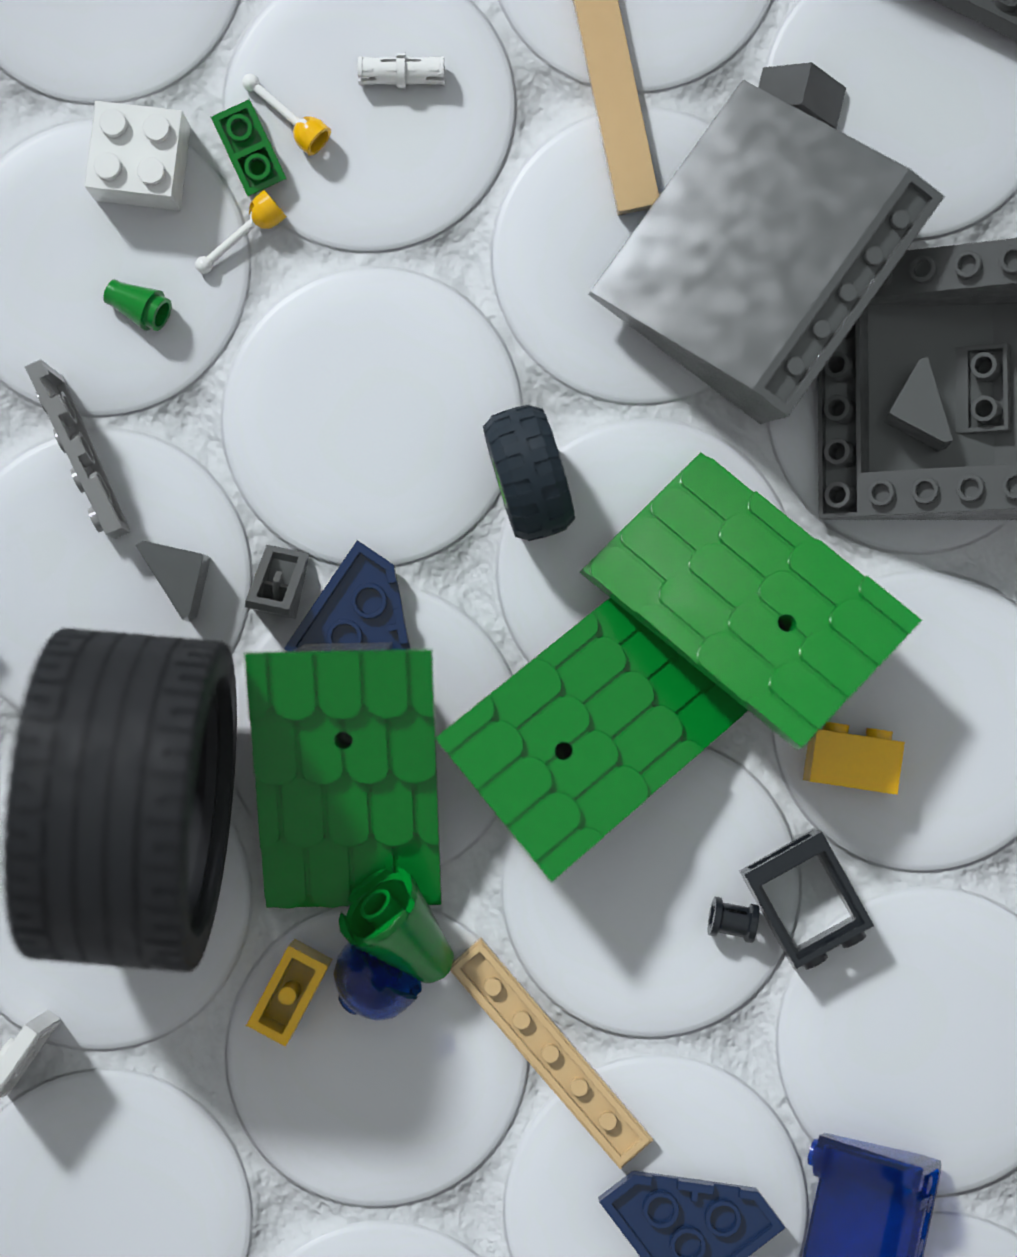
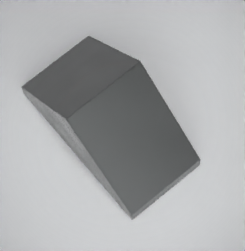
[758,62,846,129]
[884,357,953,451]
[136,541,211,622]
[245,545,309,619]

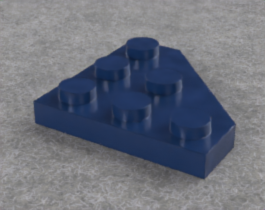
[284,540,411,651]
[598,1170,786,1257]

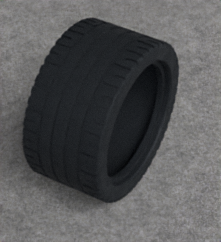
[2,628,237,972]

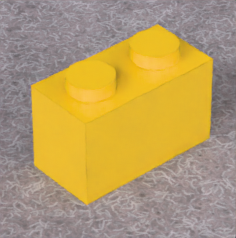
[803,722,905,795]
[246,939,333,1047]

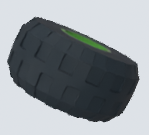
[483,404,575,541]

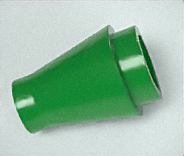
[103,279,172,331]

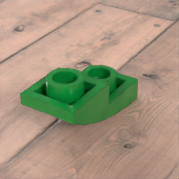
[211,99,287,197]

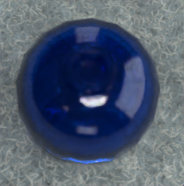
[333,942,422,1021]

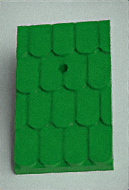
[580,452,922,750]
[435,598,748,882]
[244,642,442,909]

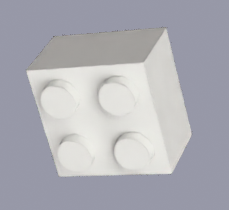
[84,101,191,211]

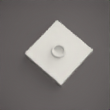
[0,1010,60,1099]

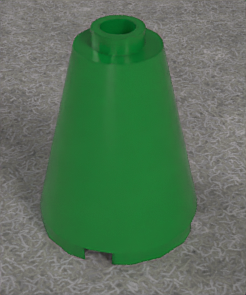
[338,868,454,984]

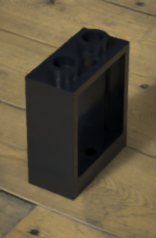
[739,829,874,970]

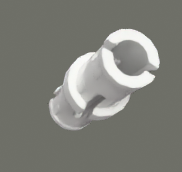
[358,53,445,89]

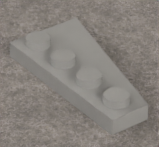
[24,359,131,539]

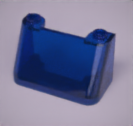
[803,1133,941,1257]

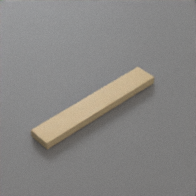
[573,0,659,216]
[450,937,653,1169]

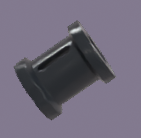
[707,897,760,943]

